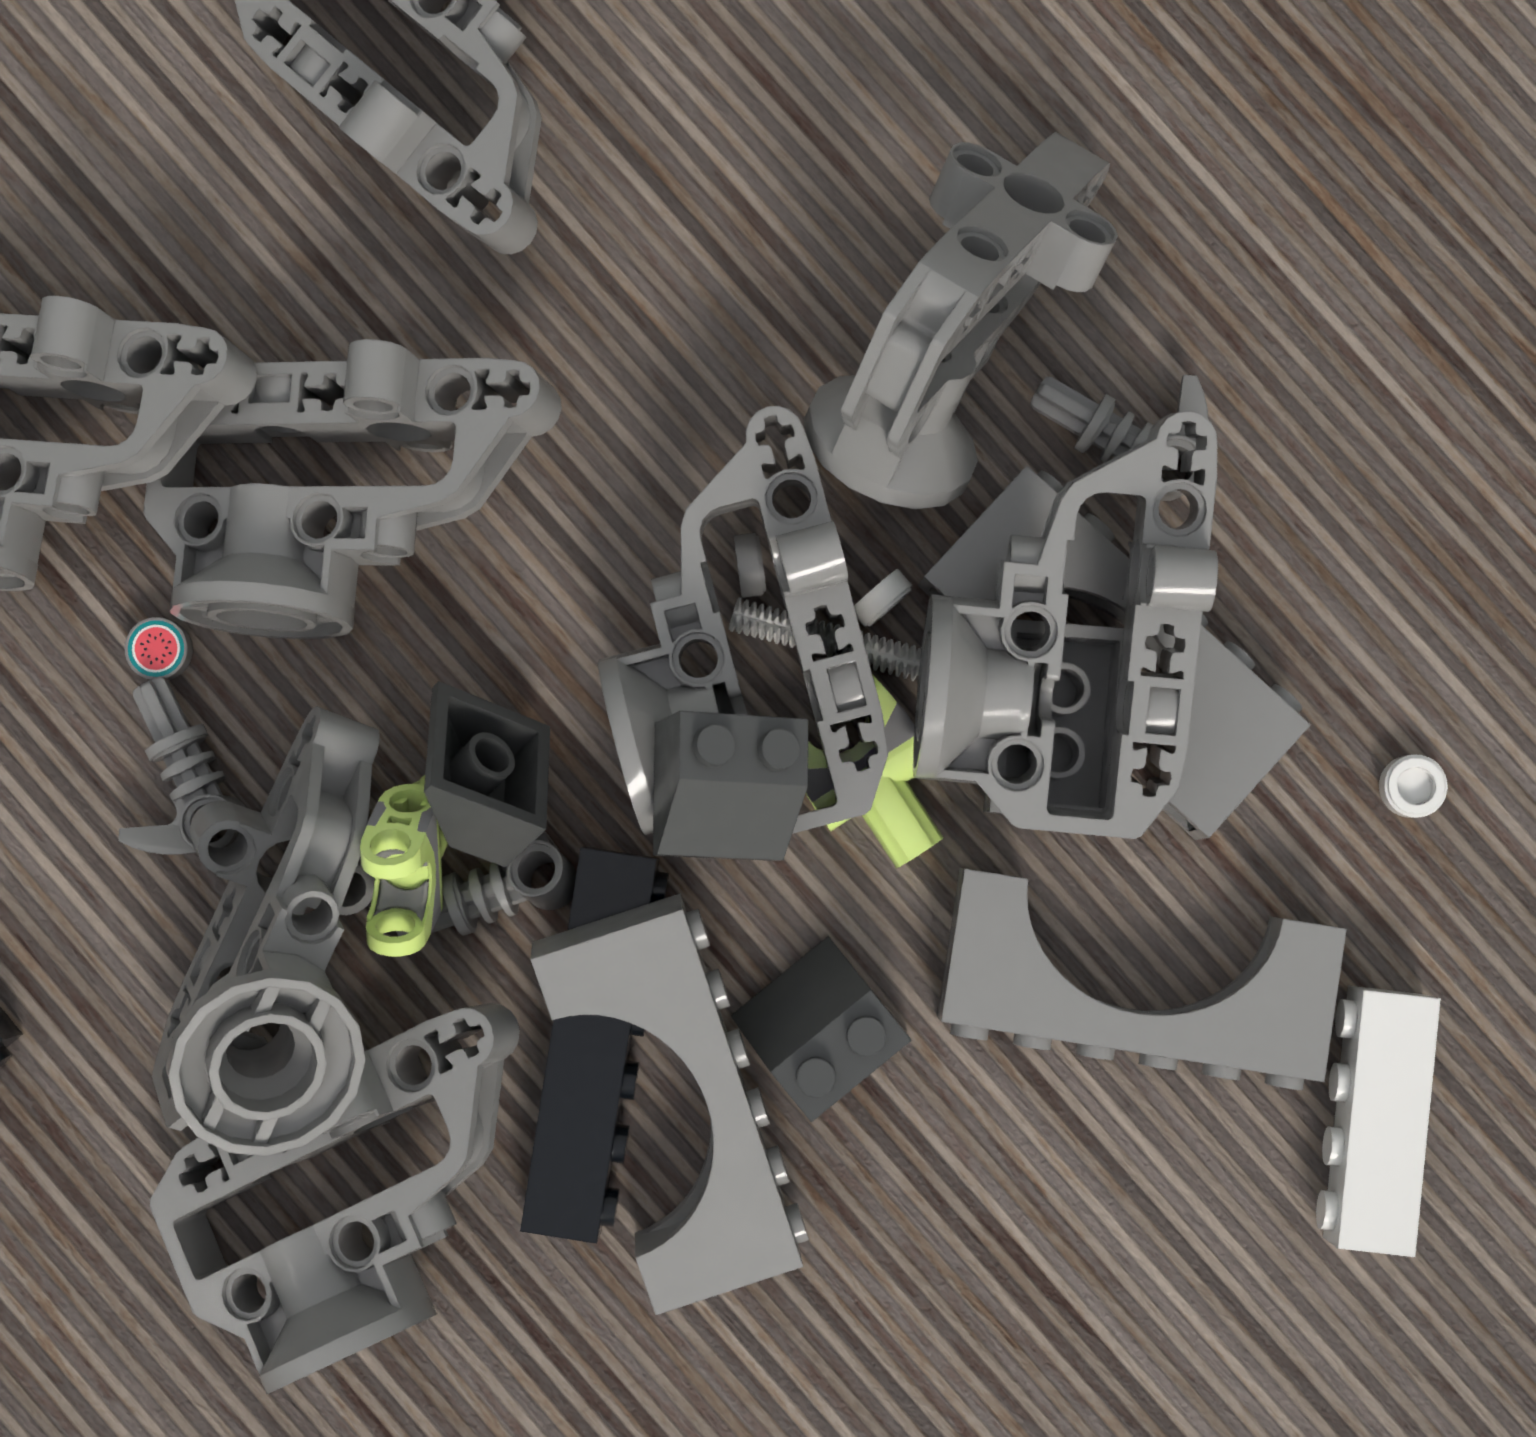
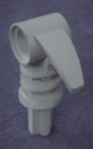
[1030,375,1209,501]
[118,677,245,855]
[396,831,577,936]

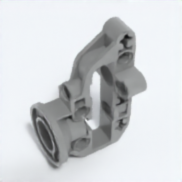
[235,0,542,254]
[804,132,1118,509]
[0,296,257,592]
[143,339,562,639]
[598,406,888,835]
[913,411,1218,839]
[152,706,380,1156]
[150,1003,520,1395]

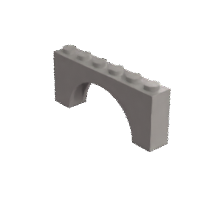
[918,466,1311,840]
[937,868,1347,1090]
[530,893,809,1315]

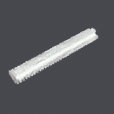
[728,598,922,681]

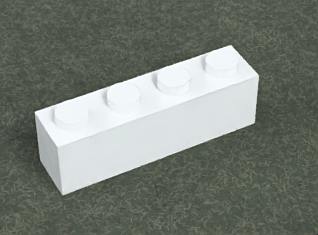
[1316,986,1441,1257]

